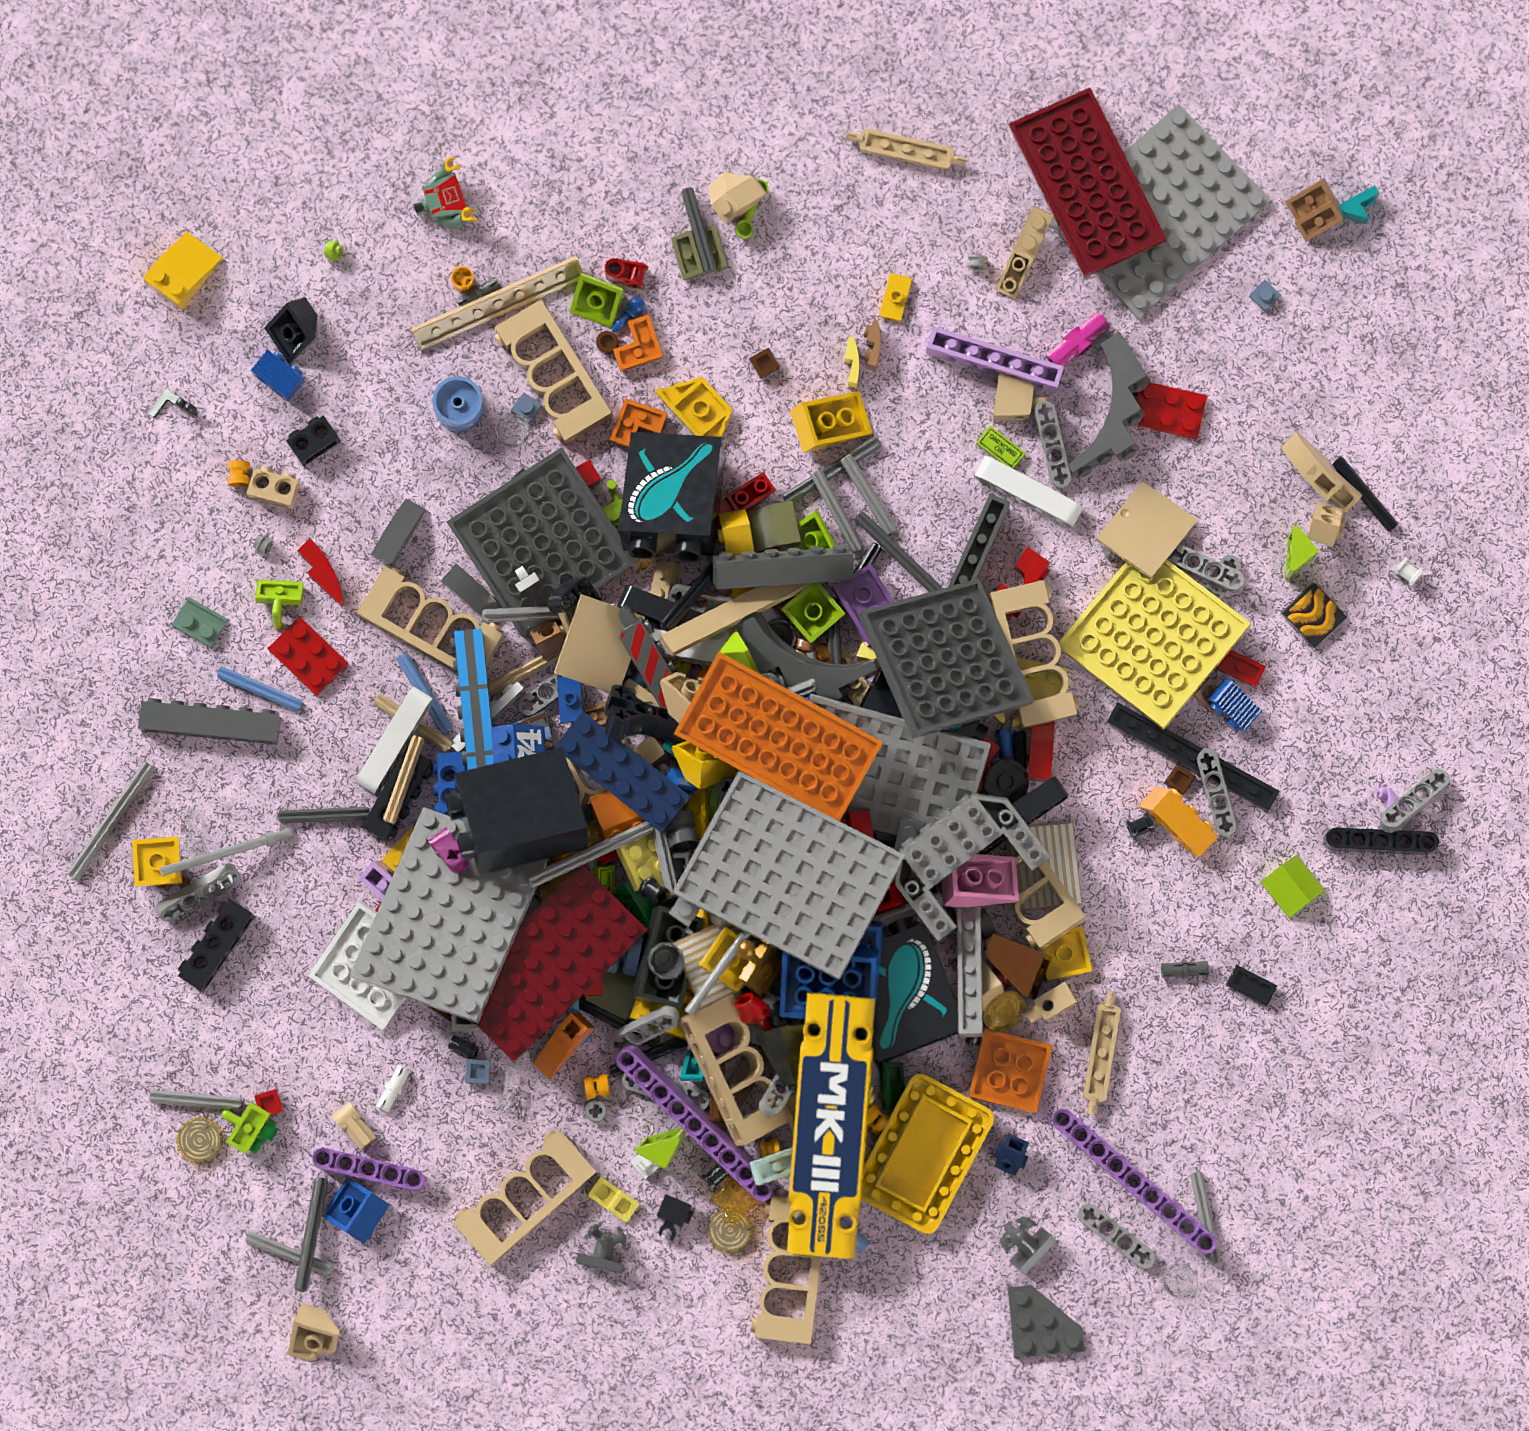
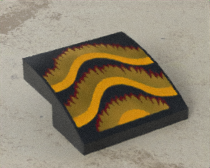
[1281,582,1347,648]

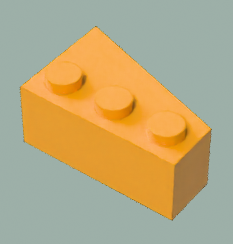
[1138,786,1218,857]

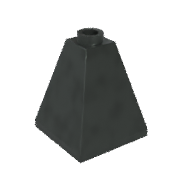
[756,1023,820,1090]

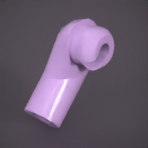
[1376,787,1398,820]

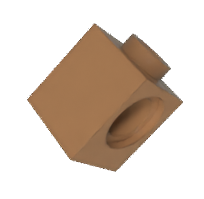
[529,620,567,659]

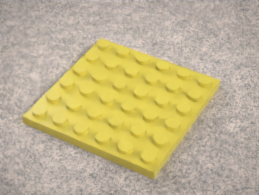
[1059,560,1251,730]

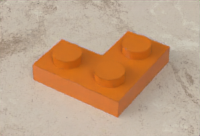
[613,314,663,372]
[610,398,668,448]

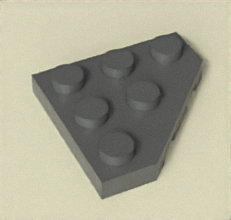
[1007,1285,1085,1358]

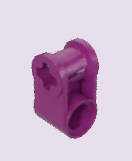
[427,827,468,873]

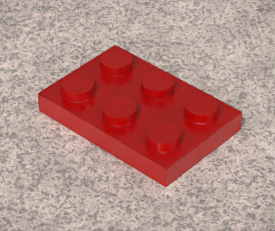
[1134,382,1207,440]
[267,616,349,697]

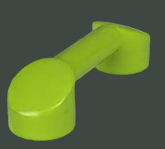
[734,179,769,239]

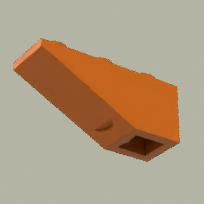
[533,1012,595,1079]

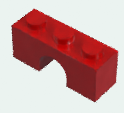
[996,547,1051,621]

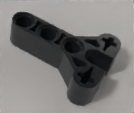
[605,685,686,744]

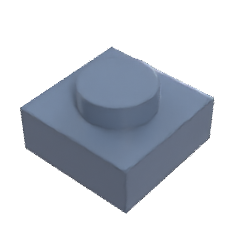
[1249,280,1281,312]
[511,392,543,424]
[465,1059,491,1084]

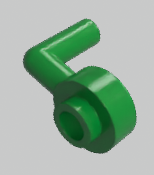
[249,1118,279,1153]

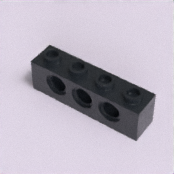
[361,747,433,843]
[178,898,255,993]

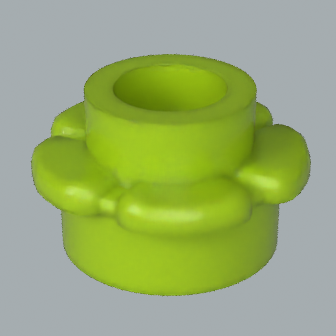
[324,240,343,262]

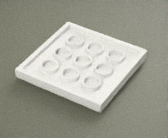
[309,901,406,1030]

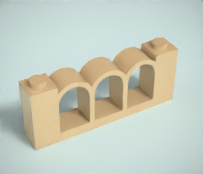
[494,300,612,445]
[357,566,504,671]
[988,580,1079,729]
[1012,855,1086,952]
[678,994,788,1146]
[454,1130,597,1266]
[751,1196,821,1345]

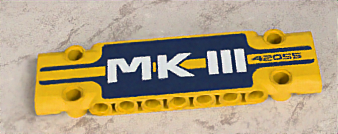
[787,993,875,1259]

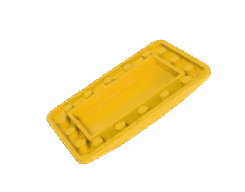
[862,1074,994,1234]

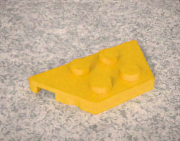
[654,377,733,437]

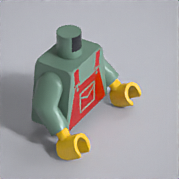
[413,157,477,229]

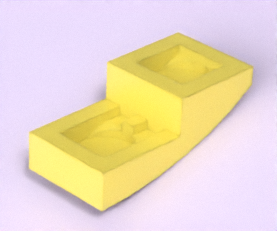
[844,336,859,389]
[586,1175,639,1223]

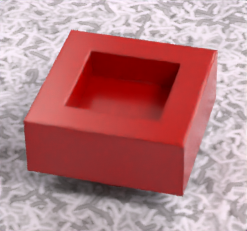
[254,1089,284,1116]

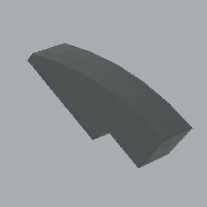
[371,499,426,567]
[441,564,502,626]

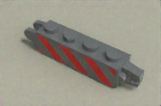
[618,606,678,709]

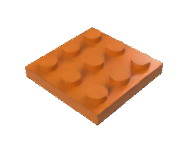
[968,1029,1053,1114]

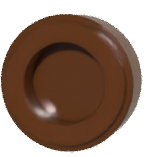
[596,331,619,354]

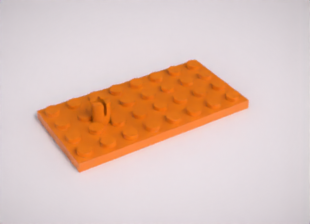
[674,652,883,822]

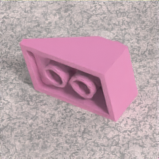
[942,854,1019,907]

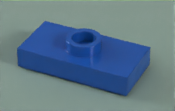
[557,677,583,724]

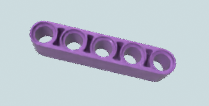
[312,1148,426,1191]

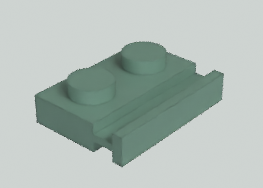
[172,597,228,648]

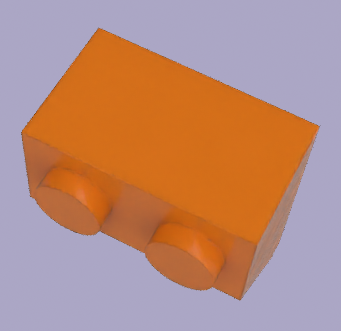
[589,790,646,841]

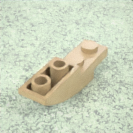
[995,206,1054,299]
[1281,431,1362,513]

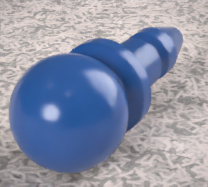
[612,297,645,333]

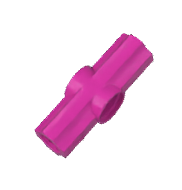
[1046,312,1110,366]

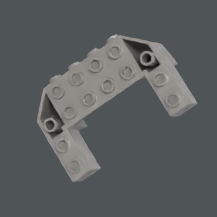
[895,793,1051,941]

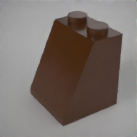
[984,934,1052,1000]

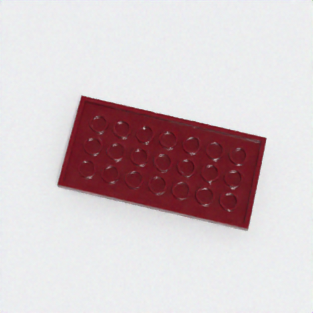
[1008,87,1167,278]
[474,865,648,1063]

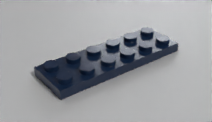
[554,711,692,834]

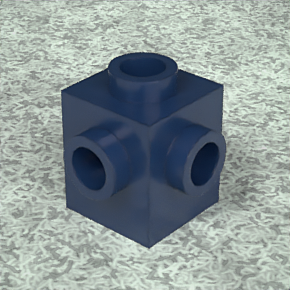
[993,1133,1030,1176]

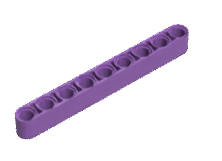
[616,1045,776,1201]
[1052,1109,1217,1255]

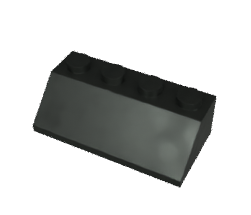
[631,906,704,1009]

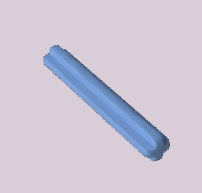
[397,653,453,734]
[217,667,303,712]

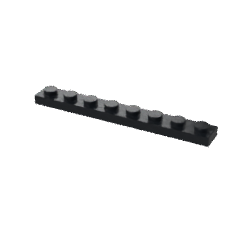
[1106,702,1280,812]

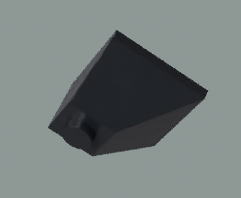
[264,297,318,364]

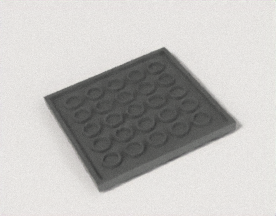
[447,447,637,637]
[858,579,1034,739]

